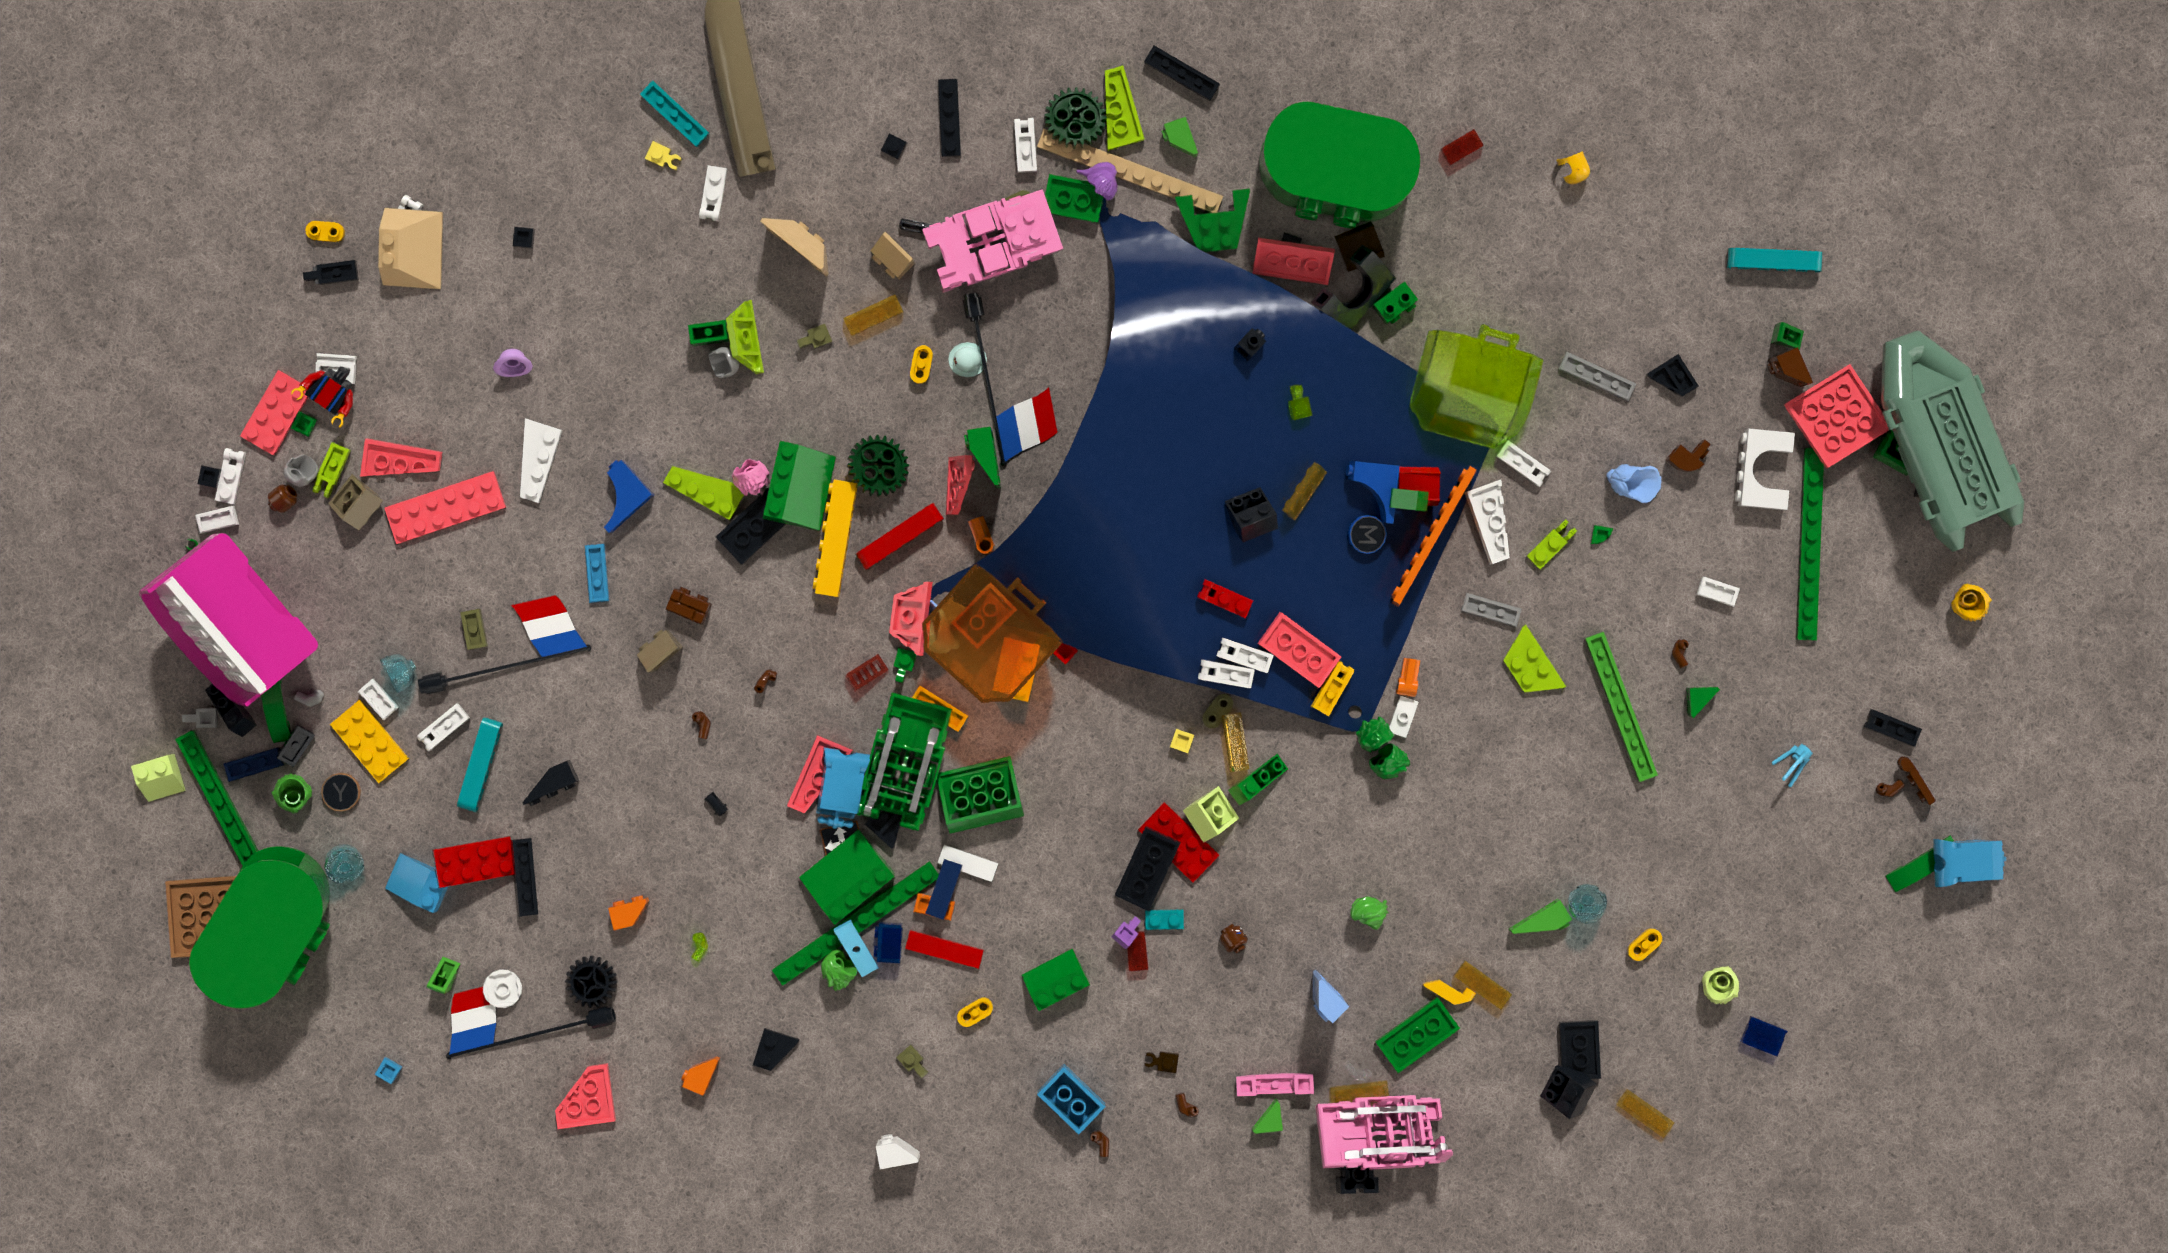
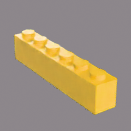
[813,479,857,597]

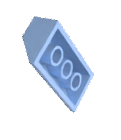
[1313,970,1349,1023]

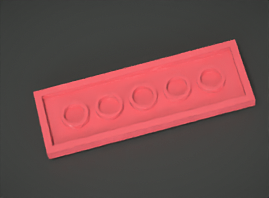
[384,471,506,544]

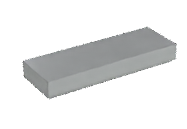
[1461,593,1522,627]

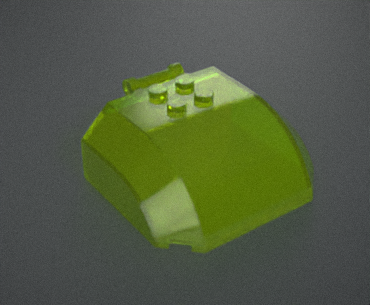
[1409,324,1544,449]

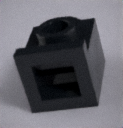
[1234,328,1266,361]

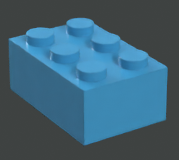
[1037,1064,1106,1135]

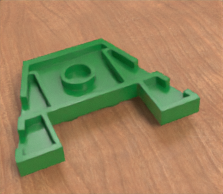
[1175,188,1250,252]

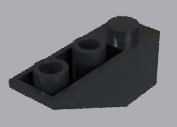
[205,684,257,737]
[522,760,579,806]

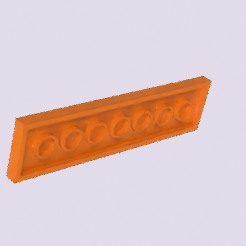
[1391,466,1476,607]

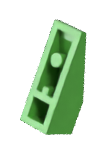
[1509,899,1572,934]

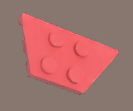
[889,582,933,656]

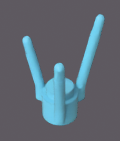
[1772,744,1813,787]

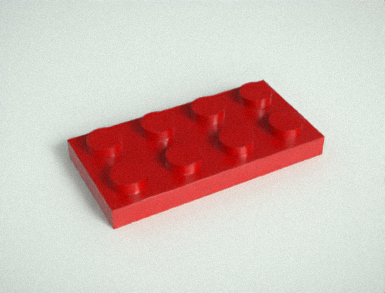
[1138,802,1219,883]
[432,836,514,888]

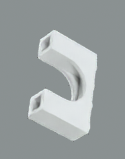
[1735,429,1795,510]

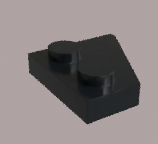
[1646,354,1699,397]
[865,810,902,849]
[753,1028,800,1071]

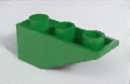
[1228,754,1288,805]

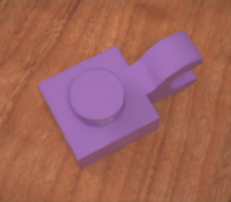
[1111,916,1141,949]

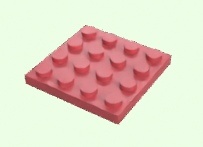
[1784,364,1890,469]

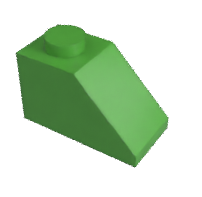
[1161,117,1198,157]

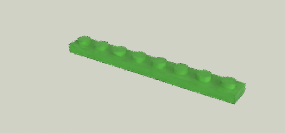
[1584,632,1658,782]

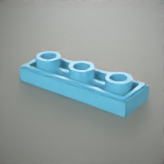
[834,920,879,977]

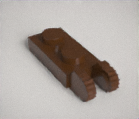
[1897,756,1936,805]

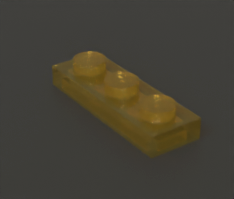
[843,294,904,336]
[1282,462,1327,520]
[1222,712,1249,772]
[1453,960,1512,1010]
[1330,1080,1389,1103]
[1616,1089,1675,1138]

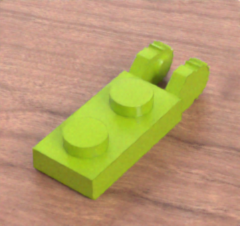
[313,442,351,498]
[1526,519,1577,570]

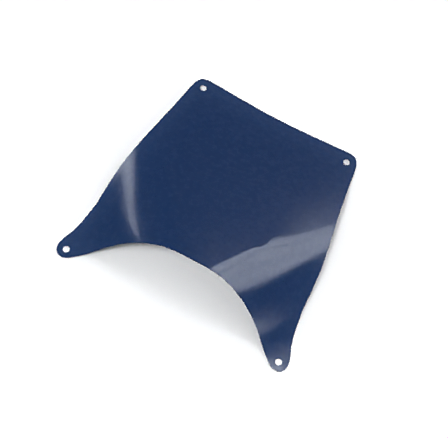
[930,198,1499,732]

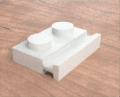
[315,353,357,384]

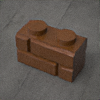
[665,586,712,625]

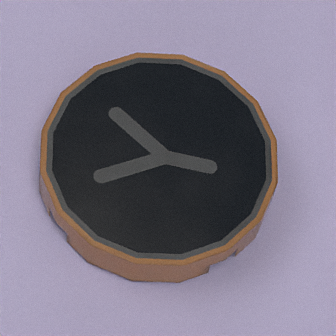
[321,773,361,811]

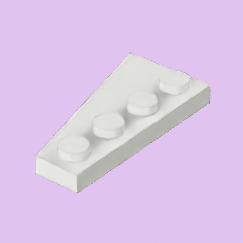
[520,418,563,503]
[1465,480,1510,565]

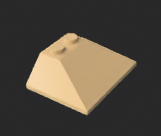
[378,208,443,289]
[761,218,829,276]

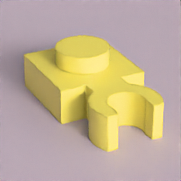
[645,141,681,170]

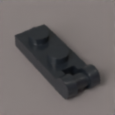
[1864,709,1922,747]

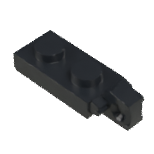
[303,260,359,285]

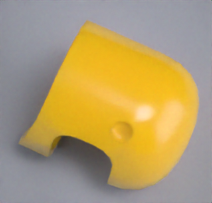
[1556,151,1590,184]

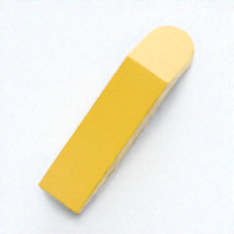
[1422,979,1476,1005]

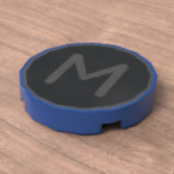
[1348,515,1386,554]

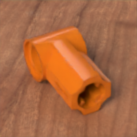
[968,516,995,555]
[1396,658,1420,697]

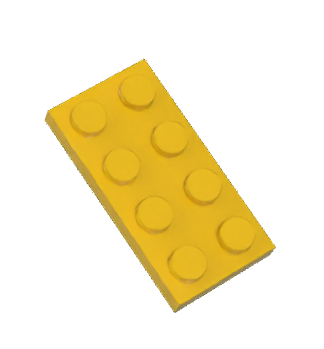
[330,700,409,783]

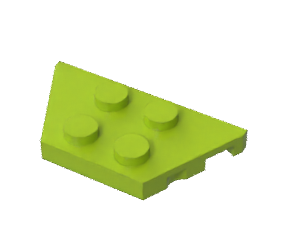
[726,300,764,374]
[1503,625,1566,693]

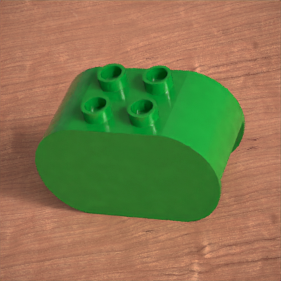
[1259,102,1420,229]
[189,846,330,1008]

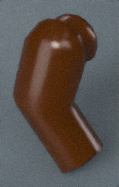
[754,669,777,693]
[692,711,711,739]
[1175,1093,1199,1118]
[1090,1130,1109,1157]

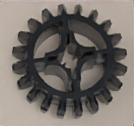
[565,955,618,1008]

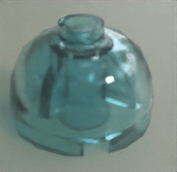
[380,654,416,693]
[324,844,364,883]
[1568,884,1607,924]

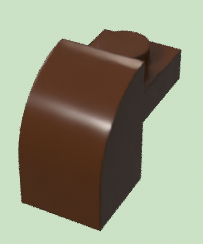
[1665,440,1711,472]

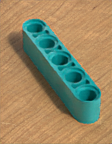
[1727,248,1822,272]
[457,717,503,812]

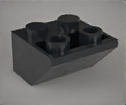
[1225,487,1278,543]
[1540,1065,1597,1119]

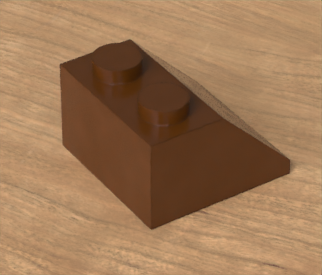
[1767,347,1813,387]

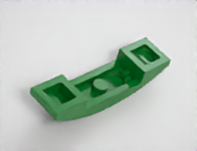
[261,679,291,743]
[1885,835,1954,892]

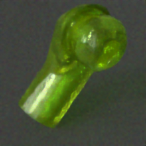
[691,933,708,962]

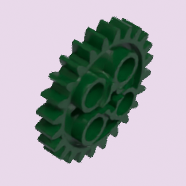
[1044,87,1107,149]
[846,435,909,497]

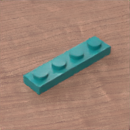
[640,80,710,147]

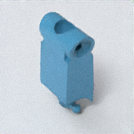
[816,747,870,829]
[1933,839,2006,887]

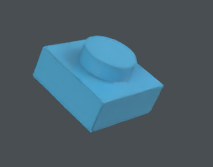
[375,1057,402,1084]

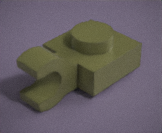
[797,324,832,349]
[896,1044,928,1078]

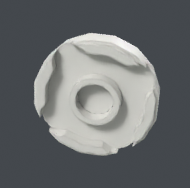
[483,969,522,1008]

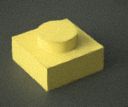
[1170,729,1194,753]

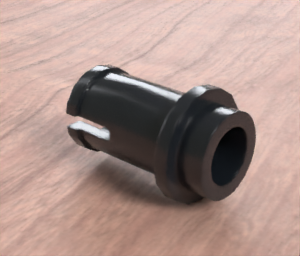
[704,792,728,817]

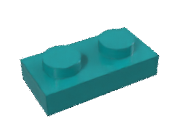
[1145,909,1184,930]

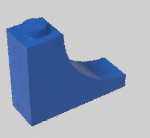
[604,460,654,533]
[1346,461,1400,524]

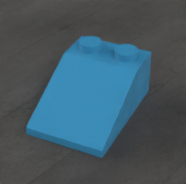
[385,853,449,913]

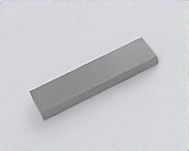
[1558,352,1636,401]

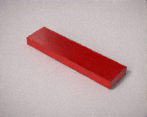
[905,930,984,969]

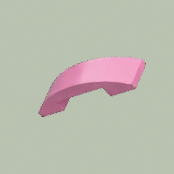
[1236,1073,1314,1096]

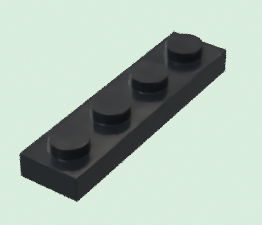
[1144,45,1220,101]
[938,79,961,157]
[511,838,538,917]

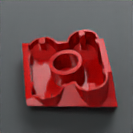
[1397,467,1441,506]

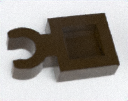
[1144,1051,1179,1073]

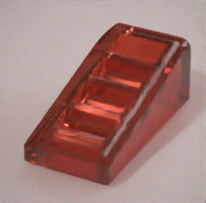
[845,654,888,692]

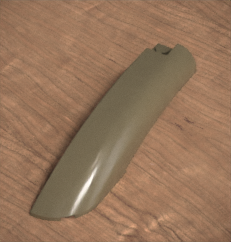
[705,0,776,177]

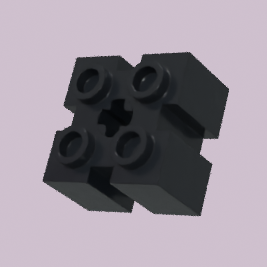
[1336,1166,1379,1194]

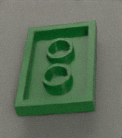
[1045,174,1104,224]

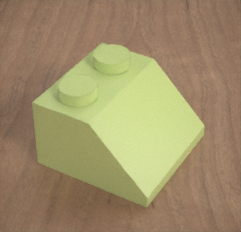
[131,754,186,802]
[1183,786,1239,843]

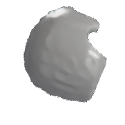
[709,347,740,378]
[283,454,318,487]

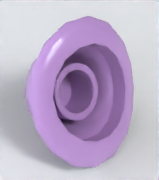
[493,349,533,377]

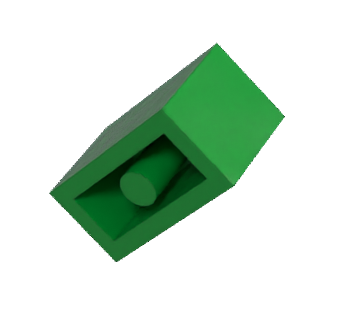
[688,320,730,346]

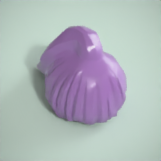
[1076,162,1117,201]

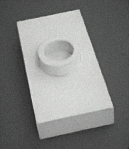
[195,506,239,534]
[1696,576,1740,607]
[358,679,399,720]
[1389,695,1418,738]

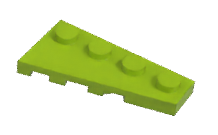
[1105,65,1145,151]
[663,466,744,520]

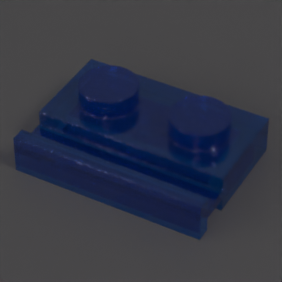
[1740,1016,1788,1057]

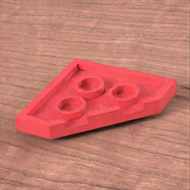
[946,455,975,515]
[555,1063,616,1129]

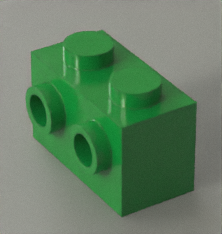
[1372,281,1418,324]

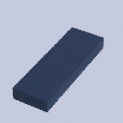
[223,747,285,782]
[925,859,962,920]

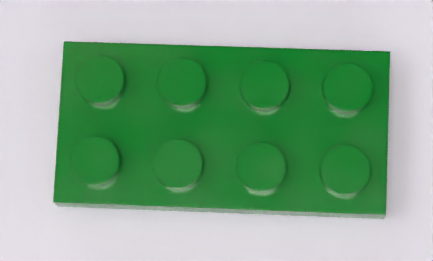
[1375,997,1460,1073]

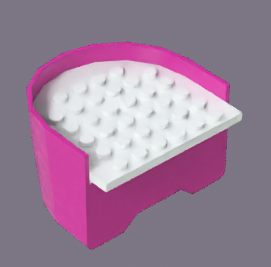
[139,533,318,707]

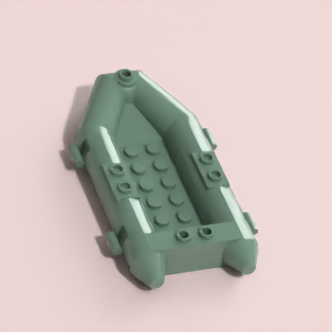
[1881,331,2024,552]

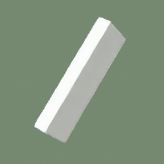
[938,844,998,882]

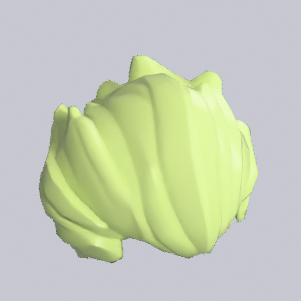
[1702,966,1739,1004]

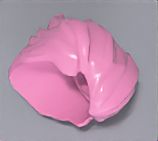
[732,459,770,496]

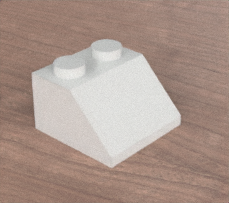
[876,1134,920,1169]

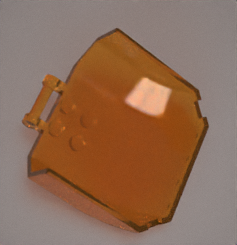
[922,564,1063,703]

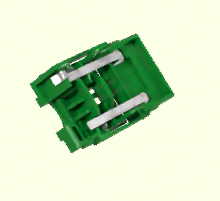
[856,692,952,831]

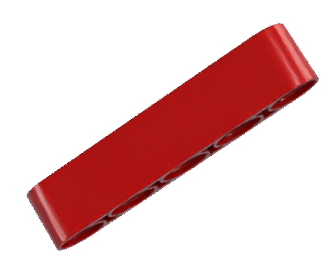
[855,503,944,570]

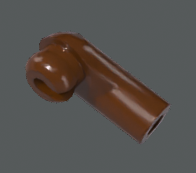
[1672,639,1689,668]
[1876,779,1905,797]

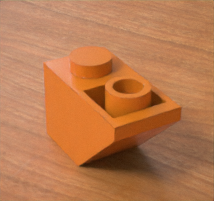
[608,895,649,930]

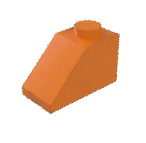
[681,1056,720,1096]

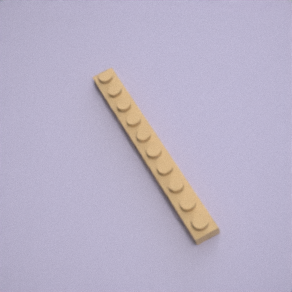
[1037,129,1223,213]

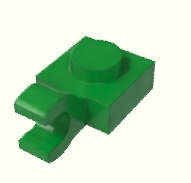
[893,648,917,683]

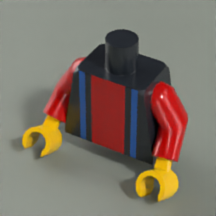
[291,366,353,428]

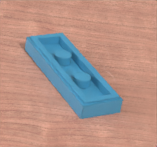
[585,544,609,603]

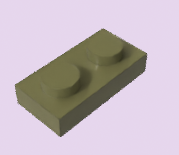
[460,609,488,650]

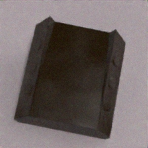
[1334,221,1385,272]

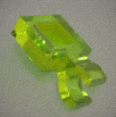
[1288,384,1312,420]

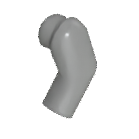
[294,690,324,706]

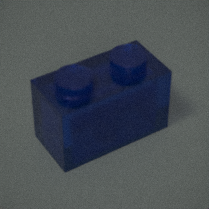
[874,922,903,963]

